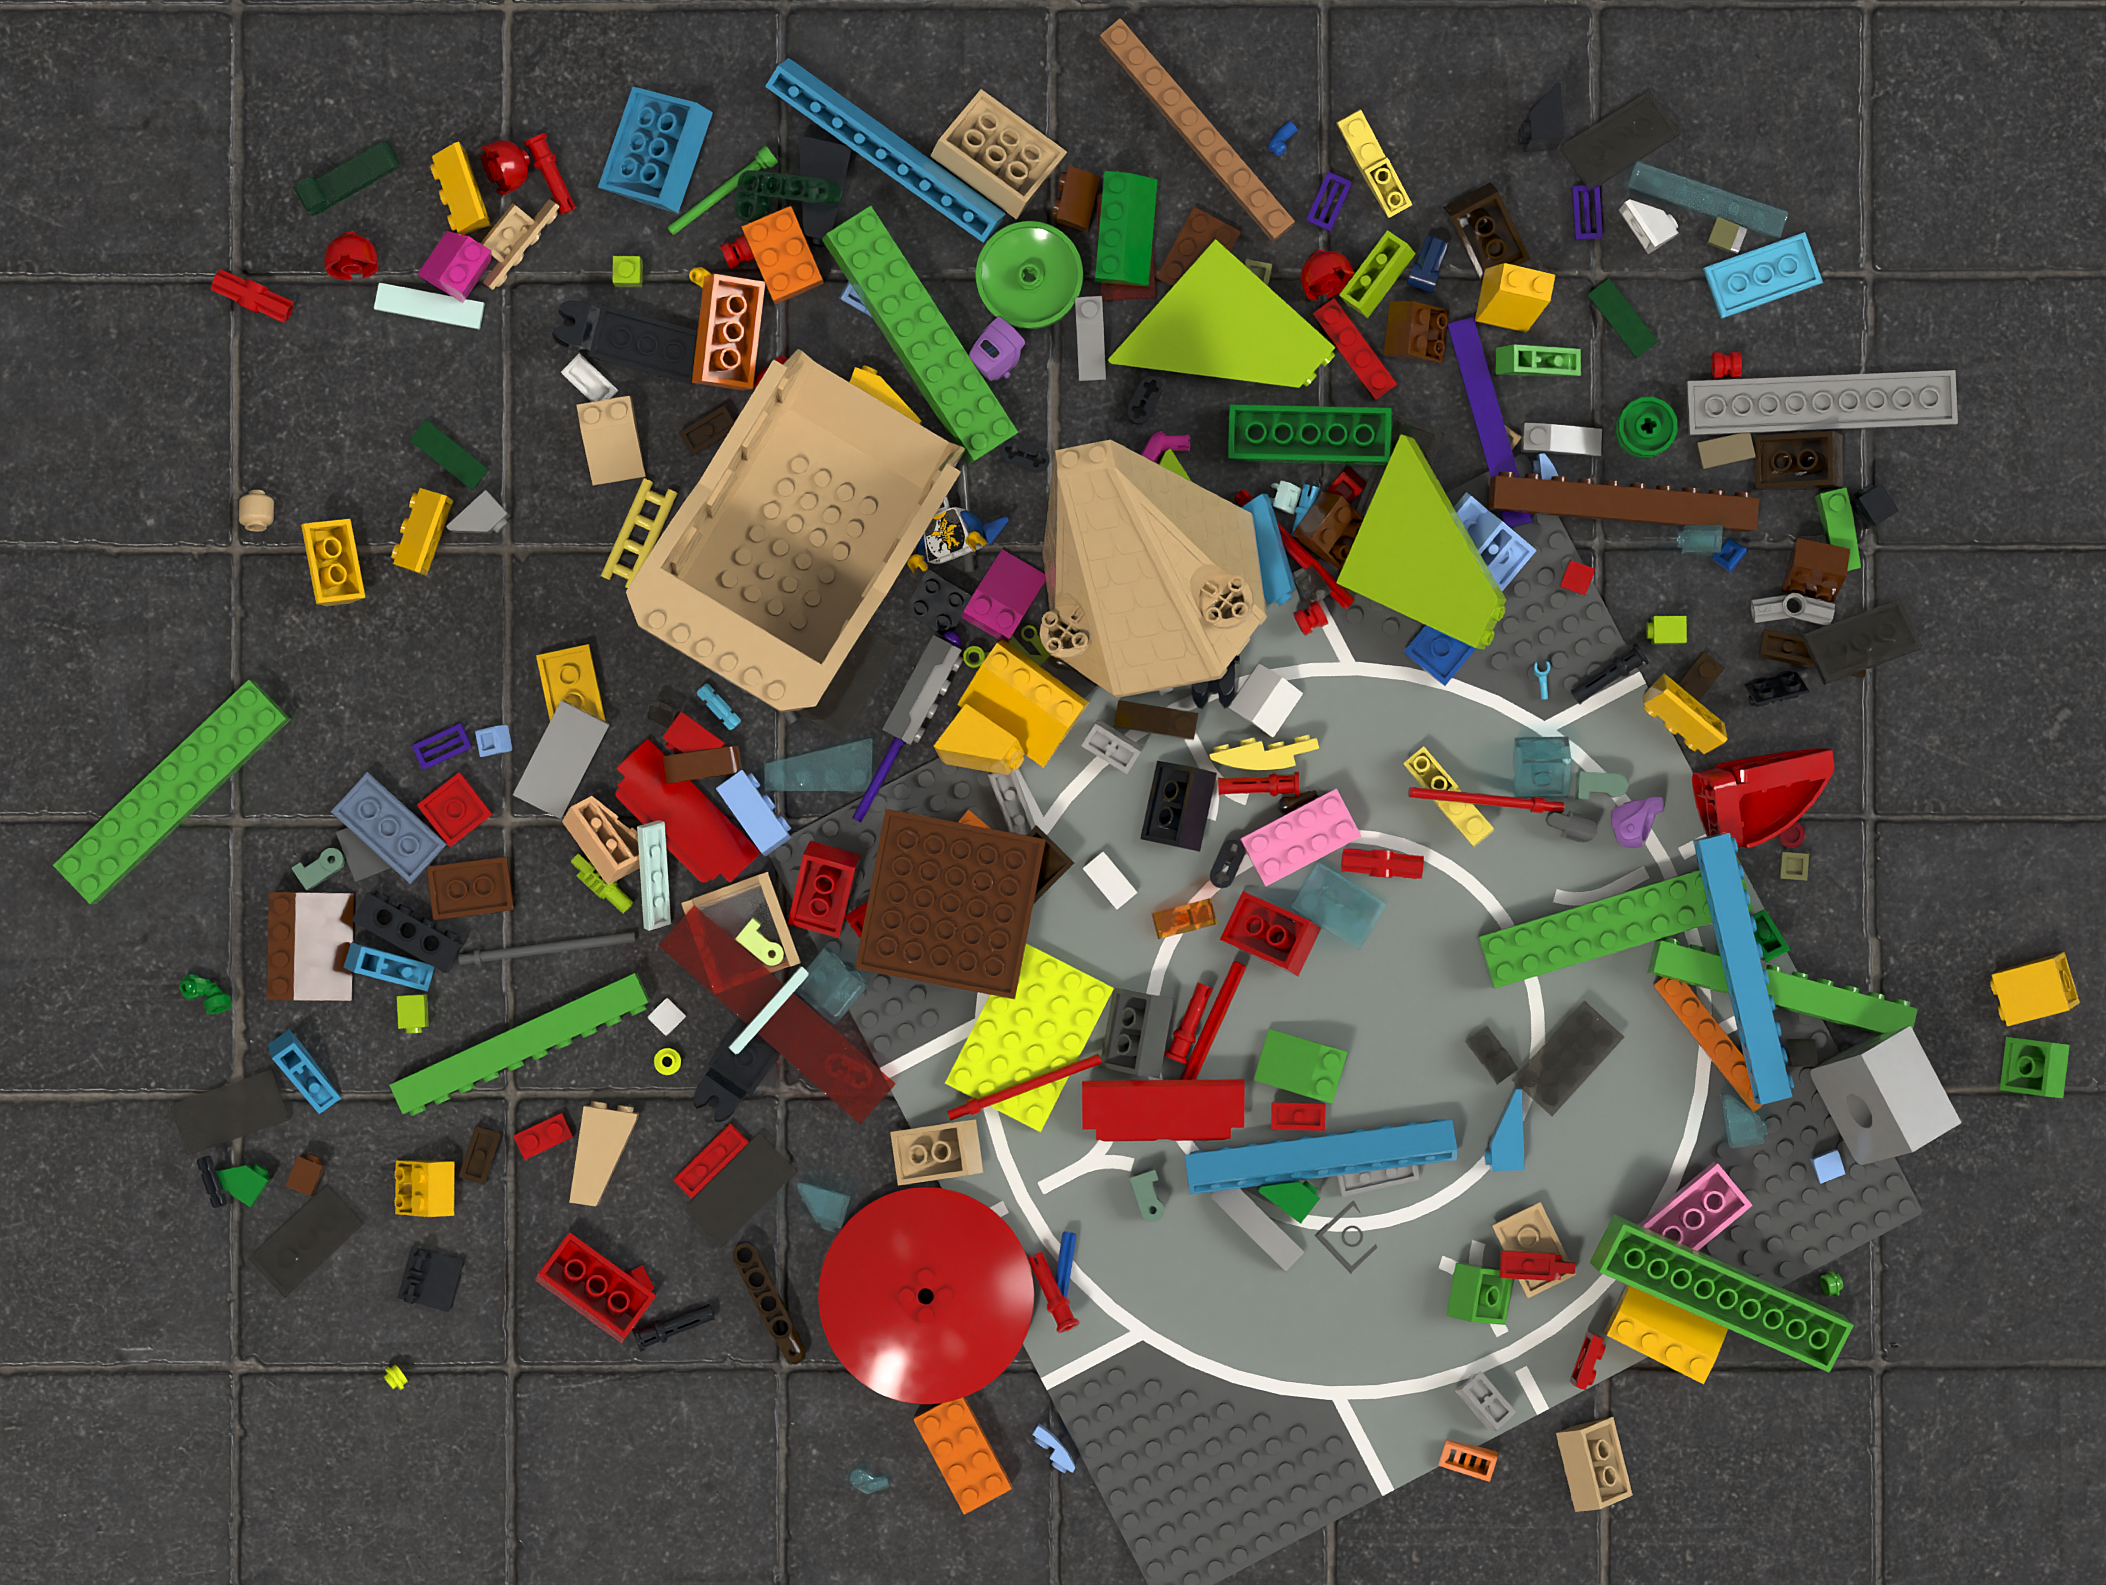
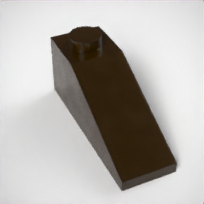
[1114,700,1198,741]

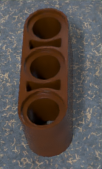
[663,746,742,784]

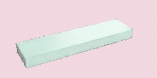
[374,283,485,330]
[637,820,671,931]
[728,966,808,1054]

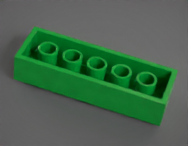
[1228,405,1393,465]

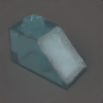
[1678,525,1723,556]
[1720,1093,1767,1148]
[797,1181,851,1232]

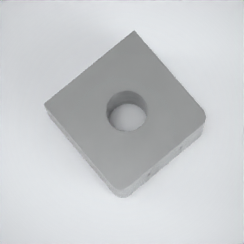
[1810,1026,1961,1165]

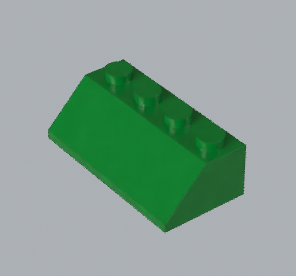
[1095,171,1158,287]

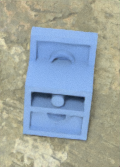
[1454,492,1537,591]

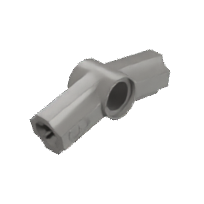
[1751,593,1835,627]

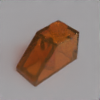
[1151,898,1217,939]

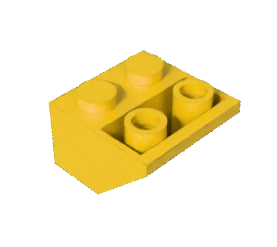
[394,1160,454,1217]

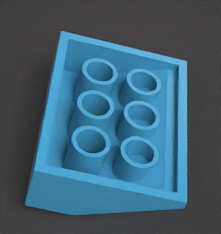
[598,87,713,213]

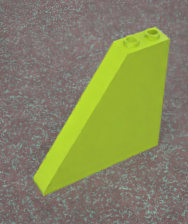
[1108,239,1335,388]
[1336,434,1506,650]

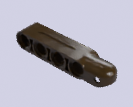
[732,1241,806,1365]

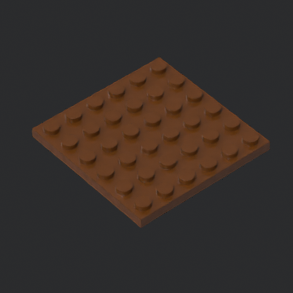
[855,809,1046,999]

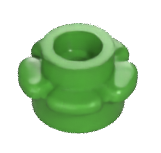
[1820,1271,1843,1297]

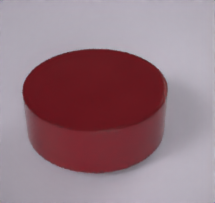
[1777,822,1805,848]

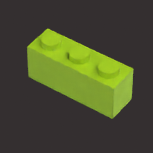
[1339,230,1415,318]

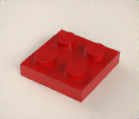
[417,772,493,847]
[1570,1330,1606,1390]

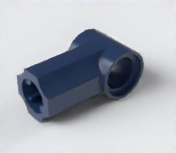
[1406,236,1448,293]

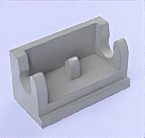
[1081,719,1144,774]
[1454,1372,1517,1431]

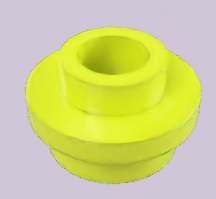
[654,1048,681,1075]
[384,1365,408,1390]

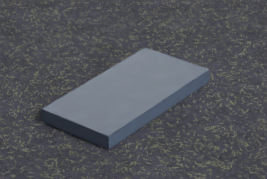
[331,772,447,884]

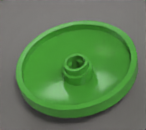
[976,221,1083,329]

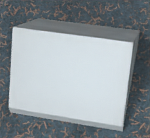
[1229,664,1303,738]

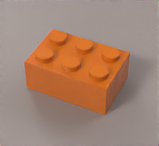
[742,206,824,305]

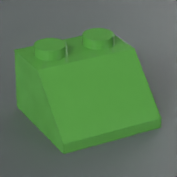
[2000,1037,2070,1098]
[1447,1263,1513,1325]

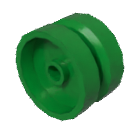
[1615,397,1678,459]

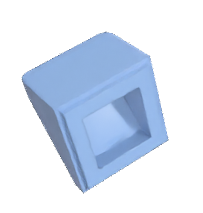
[475,725,512,757]
[1810,1149,1845,1184]

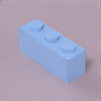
[716,770,791,857]

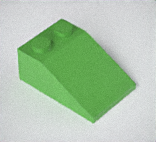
[1254,1028,1348,1104]

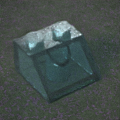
[1513,737,1571,798]

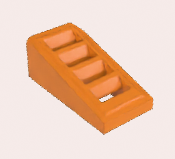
[1438,1439,1498,1482]

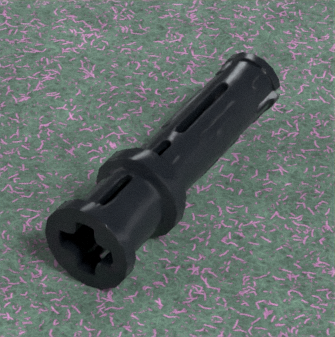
[1570,643,1649,705]
[632,1304,715,1352]

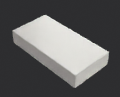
[561,353,618,402]
[1083,852,1138,909]

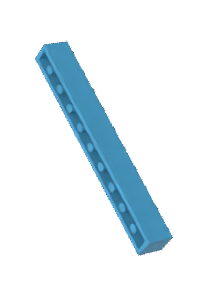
[765,58,1006,243]
[1693,832,1794,1105]
[1185,1119,1457,1195]

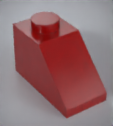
[662,712,726,754]

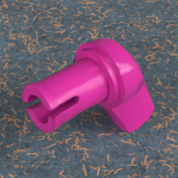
[1140,431,1190,463]

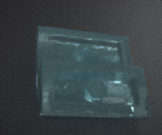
[796,948,868,1024]

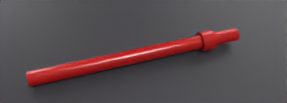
[1408,787,1565,813]
[947,1054,1102,1121]

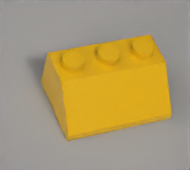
[430,142,491,235]
[391,488,453,576]
[301,519,365,606]
[1642,673,1728,754]

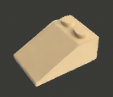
[577,396,646,486]
[890,1119,984,1185]

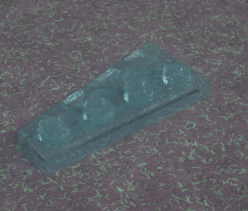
[765,738,873,792]

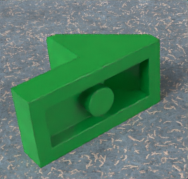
[1751,909,1790,962]

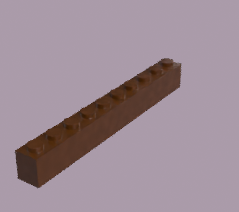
[1488,472,1759,532]

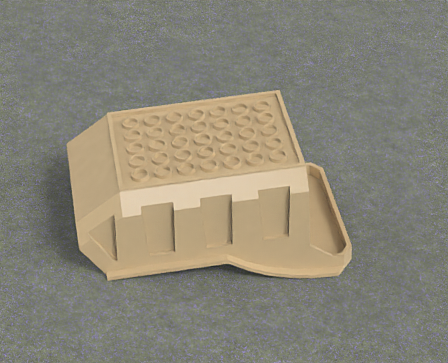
[626,349,965,712]

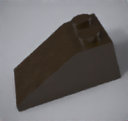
[1443,182,1530,282]
[1755,431,1843,490]

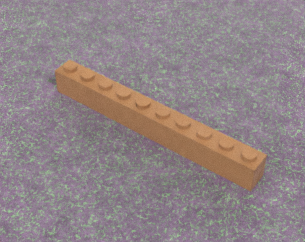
[1100,18,1295,243]

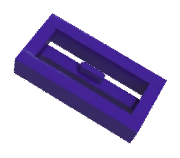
[1306,171,1352,232]
[1571,184,1603,241]
[412,723,473,770]

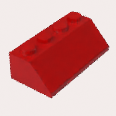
[535,1232,656,1344]

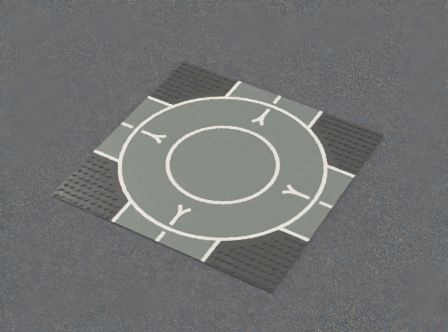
[768,454,1922,1585]

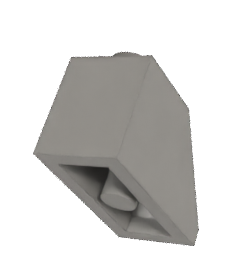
[446,490,510,534]

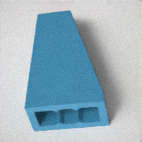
[1241,494,1296,606]

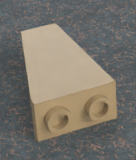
[569,1101,639,1206]

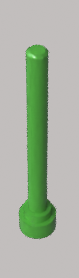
[668,145,778,235]

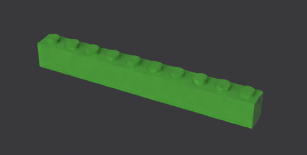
[1647,937,1918,1035]
[389,973,650,1117]

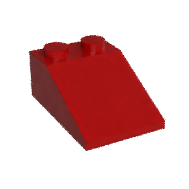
[788,841,862,938]
[1220,891,1321,977]

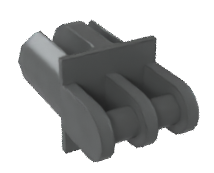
[1546,811,1597,843]

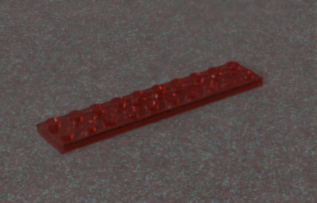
[658,905,895,1124]

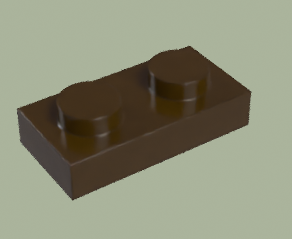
[679,405,735,456]
[1677,651,1725,701]
[459,1125,502,1185]

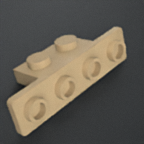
[480,199,559,290]

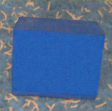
[1712,539,1747,574]

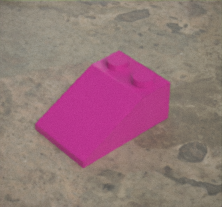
[962,549,1046,643]

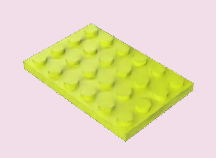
[945,943,1114,1132]

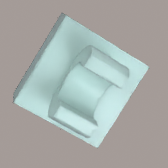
[1270,481,1302,514]

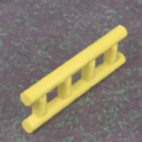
[601,478,678,588]

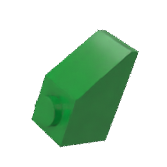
[217,1163,272,1207]
[1257,1180,1320,1224]

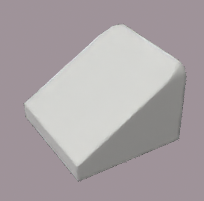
[647,998,686,1036]

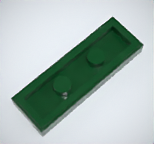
[1587,278,1658,359]
[410,420,489,491]

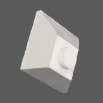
[1619,199,1678,254]

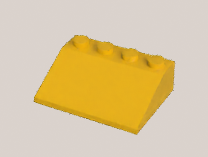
[957,639,1090,768]
[1603,1285,1728,1384]

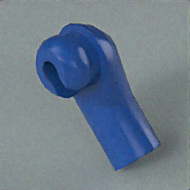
[1268,120,1298,156]

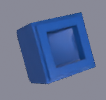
[983,516,1009,546]

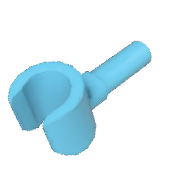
[1533,661,1550,699]

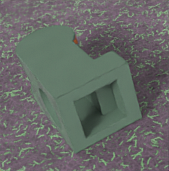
[1575,772,1628,799]
[292,848,346,891]
[1129,1168,1164,1222]

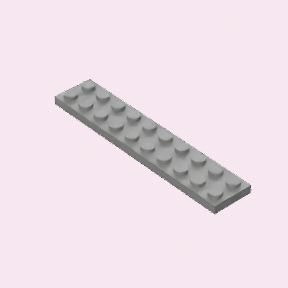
[1686,370,1958,436]

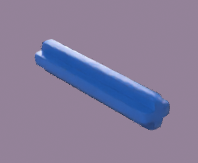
[1055,1231,1077,1298]

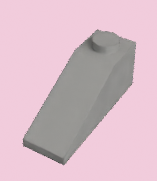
[1075,296,1106,381]
[1520,423,1602,456]

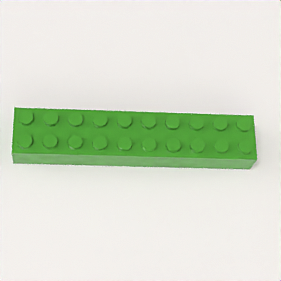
[822,206,1018,465]
[53,680,291,904]
[1477,859,1754,989]
[1590,1214,1854,1373]

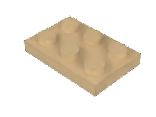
[1491,1201,1576,1298]

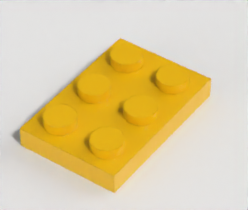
[536,644,606,721]

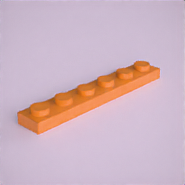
[1653,977,1764,1113]

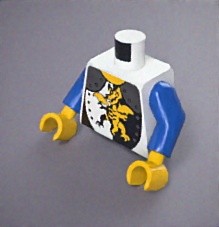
[907,497,987,573]

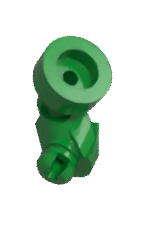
[179,974,232,1015]

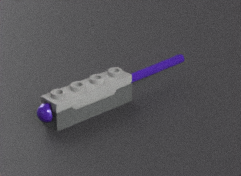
[852,631,964,823]

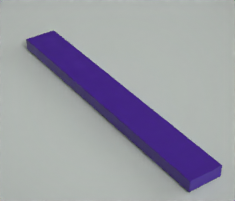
[1447,317,1532,528]

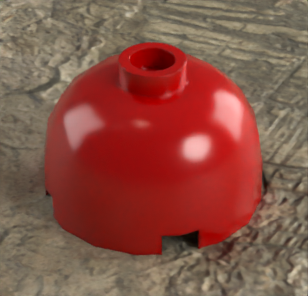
[481,140,530,196]
[324,231,378,280]
[1300,250,1355,300]

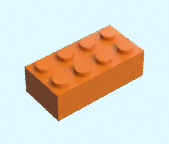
[692,274,765,391]
[913,1397,1012,1515]

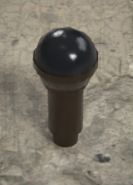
[1278,790,1318,814]

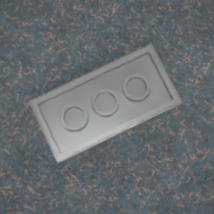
[513,699,610,819]

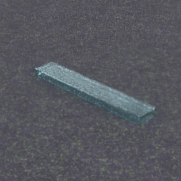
[1627,161,1789,239]

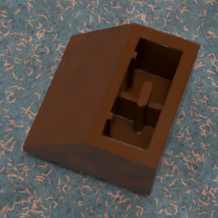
[1053,165,1100,233]
[1384,301,1449,363]
[1293,491,1364,570]
[1781,538,1850,602]

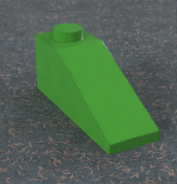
[1496,345,1581,376]
[1815,488,1861,571]

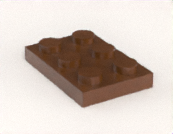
[1156,207,1241,287]
[427,857,514,920]

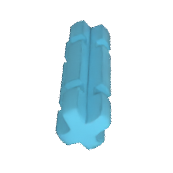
[697,684,741,730]

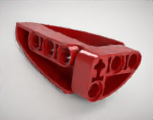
[1692,748,1834,848]

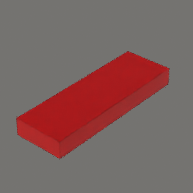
[673,1123,749,1199]

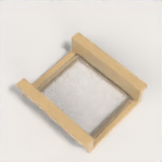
[681,872,801,994]

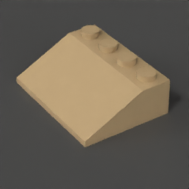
[930,89,1067,220]

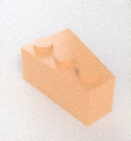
[562,796,640,885]

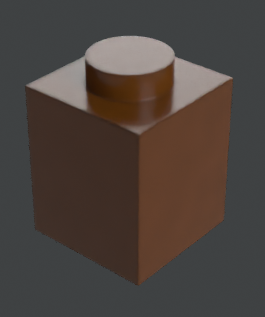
[286,1152,327,1196]

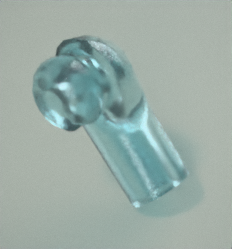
[850,1469,890,1494]

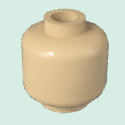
[239,490,274,532]

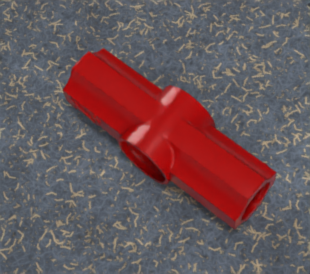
[211,269,294,323]
[1341,848,1424,879]

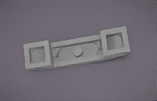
[1209,1188,1305,1271]

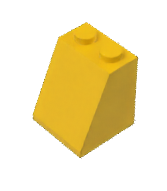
[1475,263,1555,333]
[934,704,1025,775]
[1990,952,2080,1026]

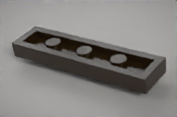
[1758,629,1869,678]

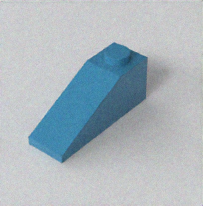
[343,942,435,992]
[268,1029,341,1114]
[1484,1088,1525,1171]

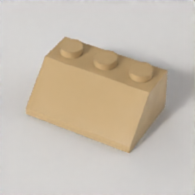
[1556,1417,1633,1512]

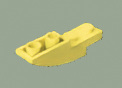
[1336,109,1412,218]
[1209,735,1319,770]
[1403,746,1494,847]

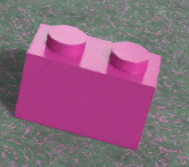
[418,231,492,303]

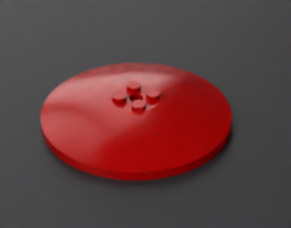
[818,1187,1034,1404]

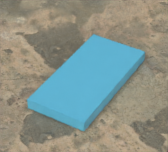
[1703,232,1823,319]

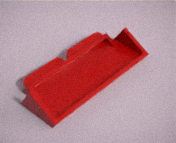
[616,738,761,883]
[1082,1079,1245,1142]

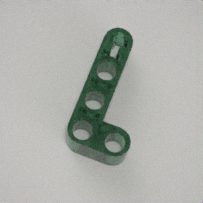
[293,141,402,216]
[734,170,842,223]

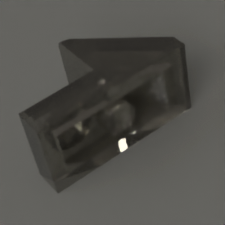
[1465,1025,1519,1085]

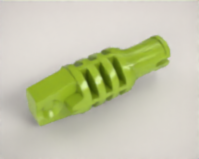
[571,854,634,914]

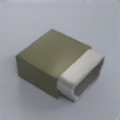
[1706,217,1747,254]

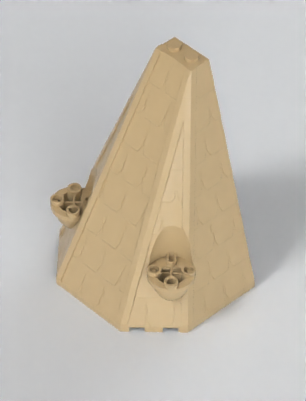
[1040,440,1267,698]

